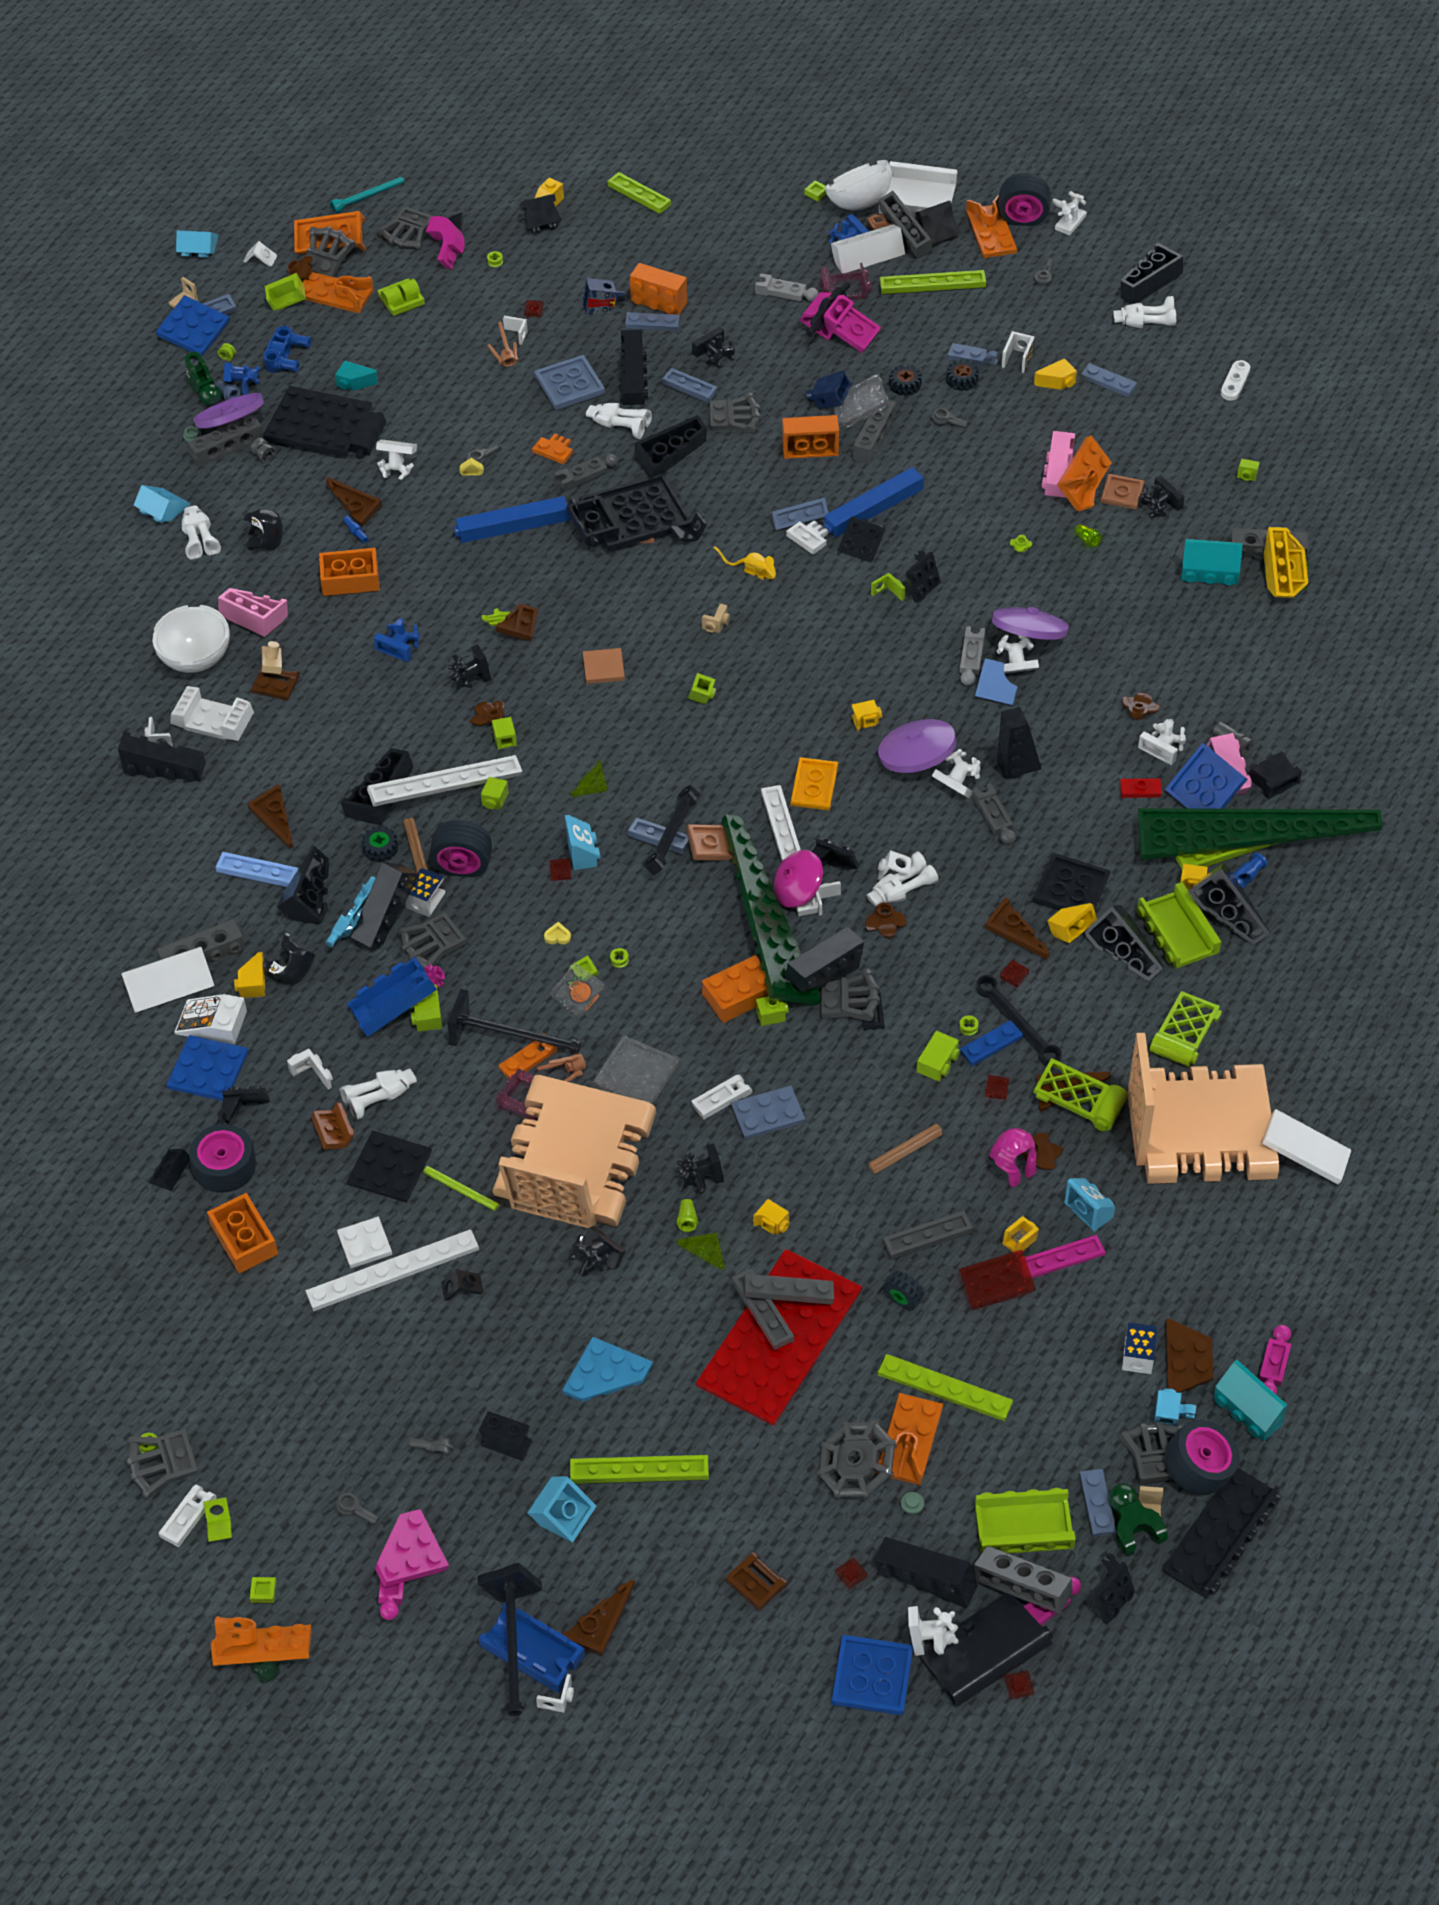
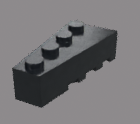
[1121,243,1183,304]
[634,415,707,477]
[118,731,206,782]
[351,863,420,948]
[785,927,864,992]
[874,1537,978,1609]

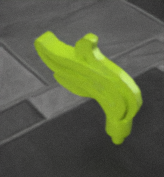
[482,608,510,626]

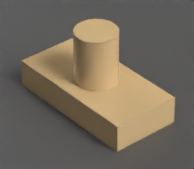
[261,641,282,674]

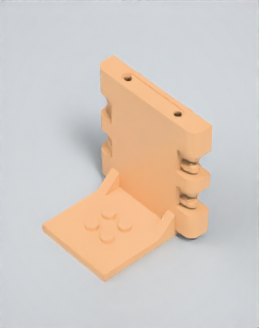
[1127,1033,1279,1184]
[493,1075,656,1228]

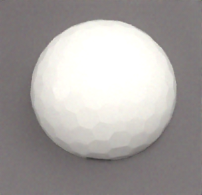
[825,160,892,211]
[152,605,230,673]

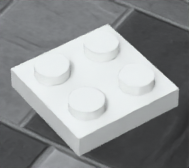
[337,1216,392,1269]

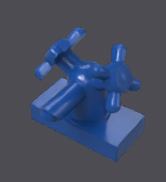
[829,214,869,243]
[224,363,261,395]
[374,618,420,662]

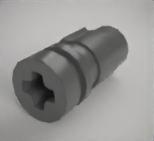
[1213,722,1254,757]

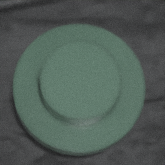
[183,426,202,442]
[901,1492,924,1515]

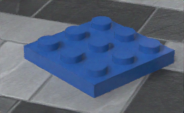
[156,295,230,356]
[1165,743,1248,809]
[166,1035,249,1101]
[832,1635,913,1716]

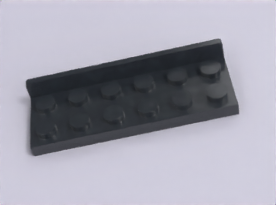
[1162,1467,1281,1599]

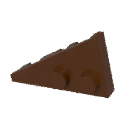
[326,477,382,527]
[247,784,294,849]
[985,897,1050,959]
[1036,1071,1111,1112]
[561,1579,635,1656]

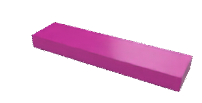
[1015,1235,1106,1281]

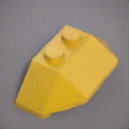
[1264,527,1308,598]

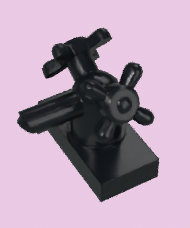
[692,326,735,368]
[1138,475,1185,518]
[448,644,492,689]
[677,1143,724,1194]
[570,1226,626,1276]

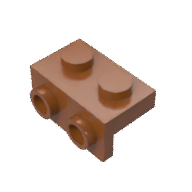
[311,1102,354,1149]

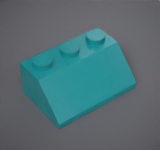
[1181,539,1243,585]
[1213,1360,1287,1442]

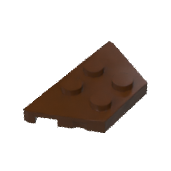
[1166,1318,1213,1393]

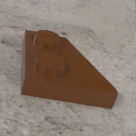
[495,603,538,641]

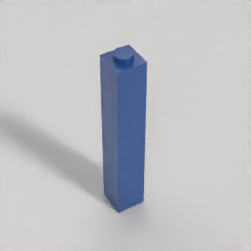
[824,467,924,538]
[453,496,569,543]

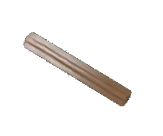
[403,817,428,872]
[869,1124,942,1174]

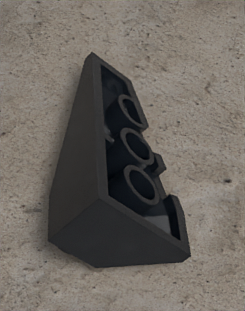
[277,846,329,924]
[1188,863,1271,945]
[1083,905,1165,982]

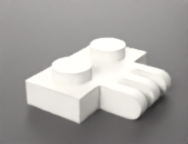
[786,521,828,555]

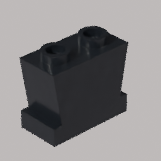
[519,193,562,233]
[1249,751,1302,800]
[479,1411,532,1461]

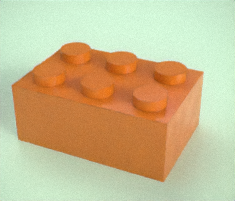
[630,263,687,315]
[782,415,839,459]
[319,548,380,596]
[702,955,768,1023]
[207,1193,278,1274]

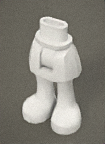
[1113,296,1176,328]
[586,403,652,439]
[182,506,221,560]
[866,851,938,907]
[339,1068,417,1121]

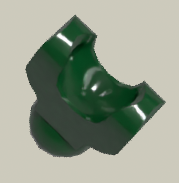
[185,352,222,407]
[1108,1483,1168,1556]

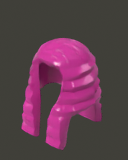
[989,1128,1037,1188]

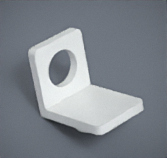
[243,241,277,266]
[503,316,528,345]
[145,717,173,747]
[878,850,911,880]
[815,881,841,916]
[536,1674,574,1712]

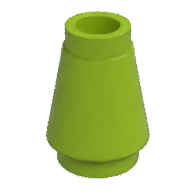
[676,1199,698,1232]

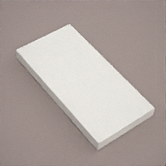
[121,947,214,1013]
[1262,1109,1351,1184]

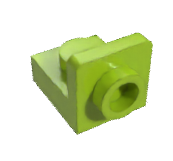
[1237,459,1260,481]

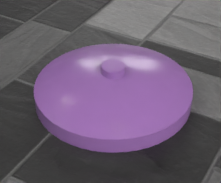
[193,393,264,428]
[992,607,1069,639]
[878,719,957,773]

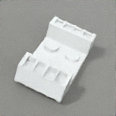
[171,686,254,741]

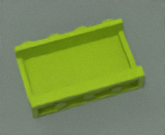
[1136,882,1221,969]
[975,1488,1076,1554]

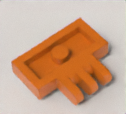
[532,434,573,464]

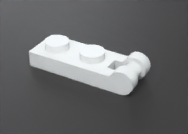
[691,1075,752,1120]
[159,1484,216,1547]

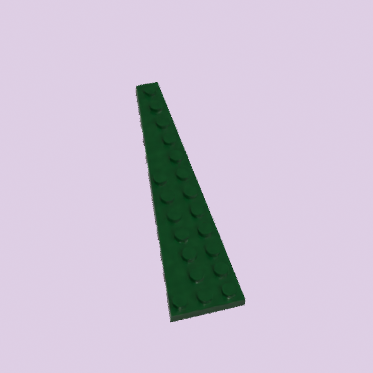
[1138,808,1382,860]
[722,814,822,1005]

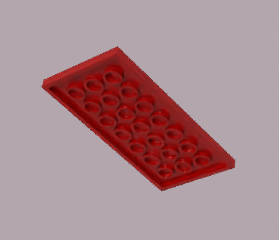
[696,1249,863,1426]

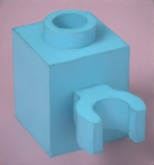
[1154,1389,1196,1426]

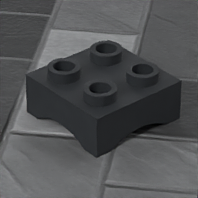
[915,200,961,244]

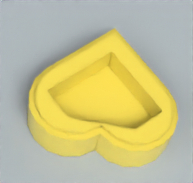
[460,458,484,476]
[544,922,571,944]

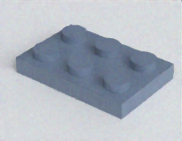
[731,1086,805,1140]

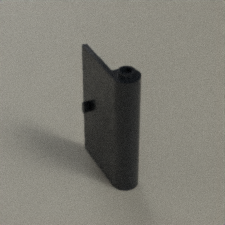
[918,1593,1053,1707]

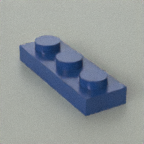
[960,1020,1023,1066]

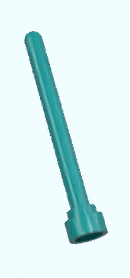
[329,177,404,214]

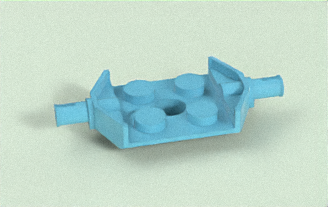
[325,876,375,947]

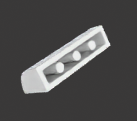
[831,224,905,274]

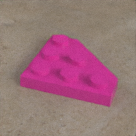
[375,1509,449,1587]

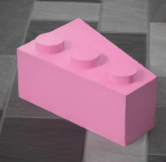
[1042,431,1075,498]
[218,588,288,637]
[1207,733,1252,796]

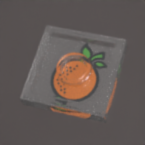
[549,962,607,1018]

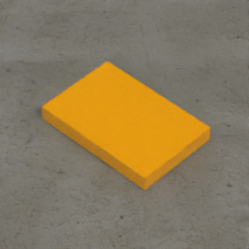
[790,757,838,811]

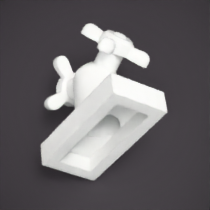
[1052,191,1087,235]
[376,439,417,480]
[997,635,1039,674]
[1138,719,1186,765]
[932,749,981,798]
[908,1606,958,1656]

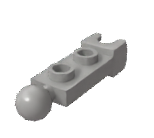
[755,274,819,302]
[960,626,985,686]

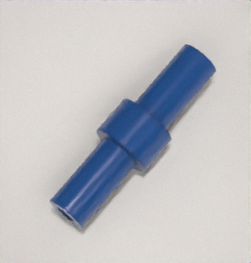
[343,516,369,543]

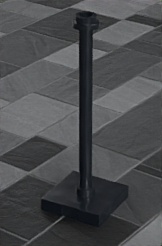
[447,989,581,1054]
[477,1563,542,1716]

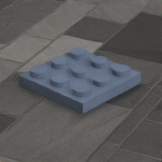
[534,355,605,410]

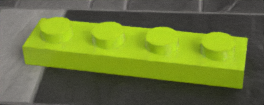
[608,172,671,214]

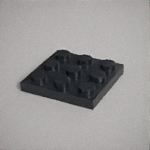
[1032,853,1111,910]
[347,1130,432,1203]

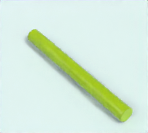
[423,1166,500,1211]

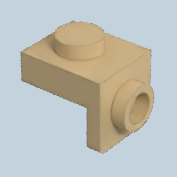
[702,604,730,633]

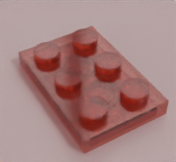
[959,1250,1036,1310]

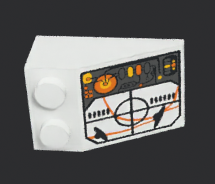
[175,994,247,1045]

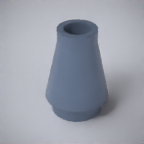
[215,381,240,400]

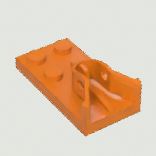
[966,195,1017,258]
[294,211,366,254]
[303,272,374,313]
[1057,435,1112,511]
[876,1393,943,1486]
[211,1616,312,1666]

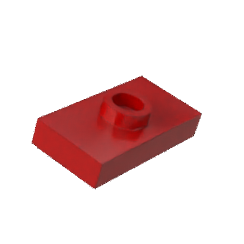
[1120,778,1162,798]

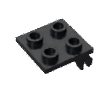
[837,516,886,563]
[906,551,941,603]
[811,839,859,869]
[218,1085,270,1125]
[1094,1553,1135,1625]

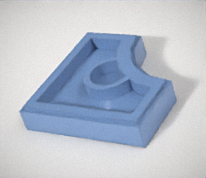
[975,658,1018,706]

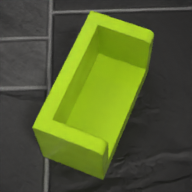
[265,273,306,311]

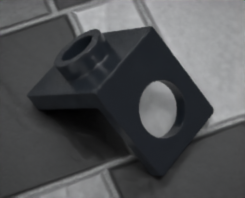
[670,513,707,542]
[441,1269,484,1301]

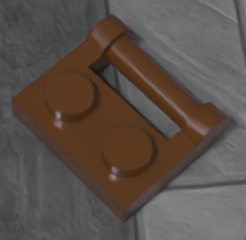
[251,667,300,701]
[726,1552,789,1611]

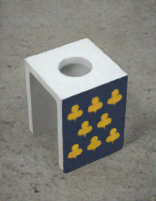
[1002,331,1035,373]
[405,868,445,917]
[1122,1323,1157,1374]

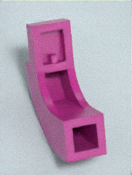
[426,216,465,269]

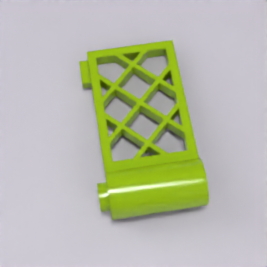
[1149,991,1222,1067]
[1033,1058,1128,1131]

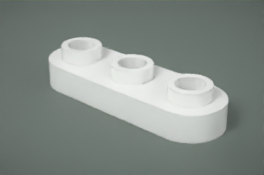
[1221,360,1250,400]

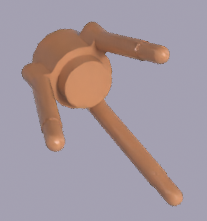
[487,322,519,367]
[537,1053,586,1082]

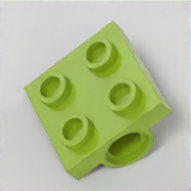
[377,278,425,316]

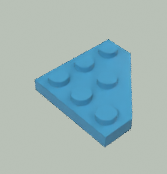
[562,1337,653,1402]

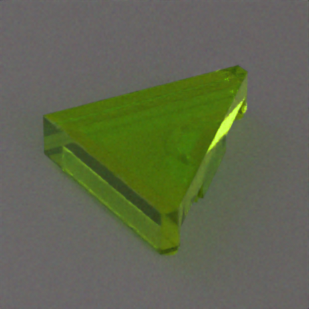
[571,761,608,797]
[677,1233,725,1270]

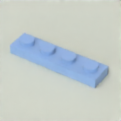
[216,852,298,887]

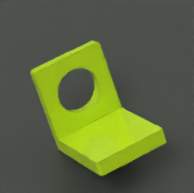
[871,573,905,600]
[203,1497,232,1542]

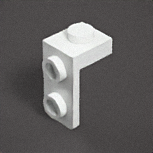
[287,1049,333,1090]

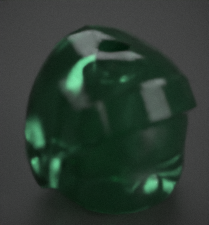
[252,1661,280,1683]

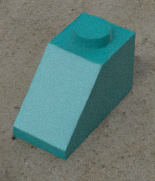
[335,361,378,391]

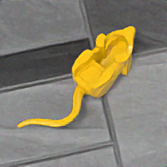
[713,546,776,580]

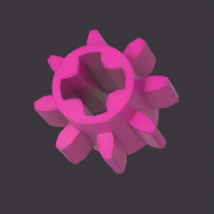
[424,964,445,988]

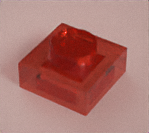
[524,300,544,317]
[550,858,572,881]
[1000,960,1029,988]
[985,1075,1009,1100]
[835,1557,868,1590]
[1005,1670,1034,1700]

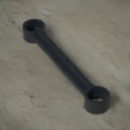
[643,785,700,875]
[976,975,1062,1068]

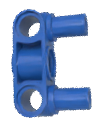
[263,326,311,373]

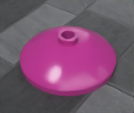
[773,850,823,908]

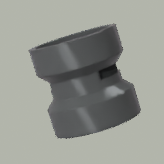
[250,438,276,463]

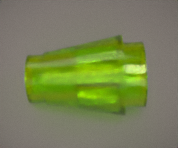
[1074,524,1102,547]

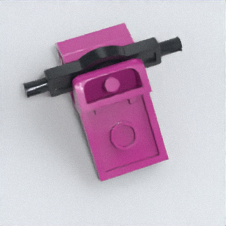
[800,282,881,353]

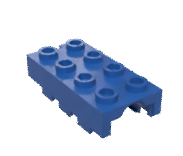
[347,957,437,1037]
[478,1601,585,1693]

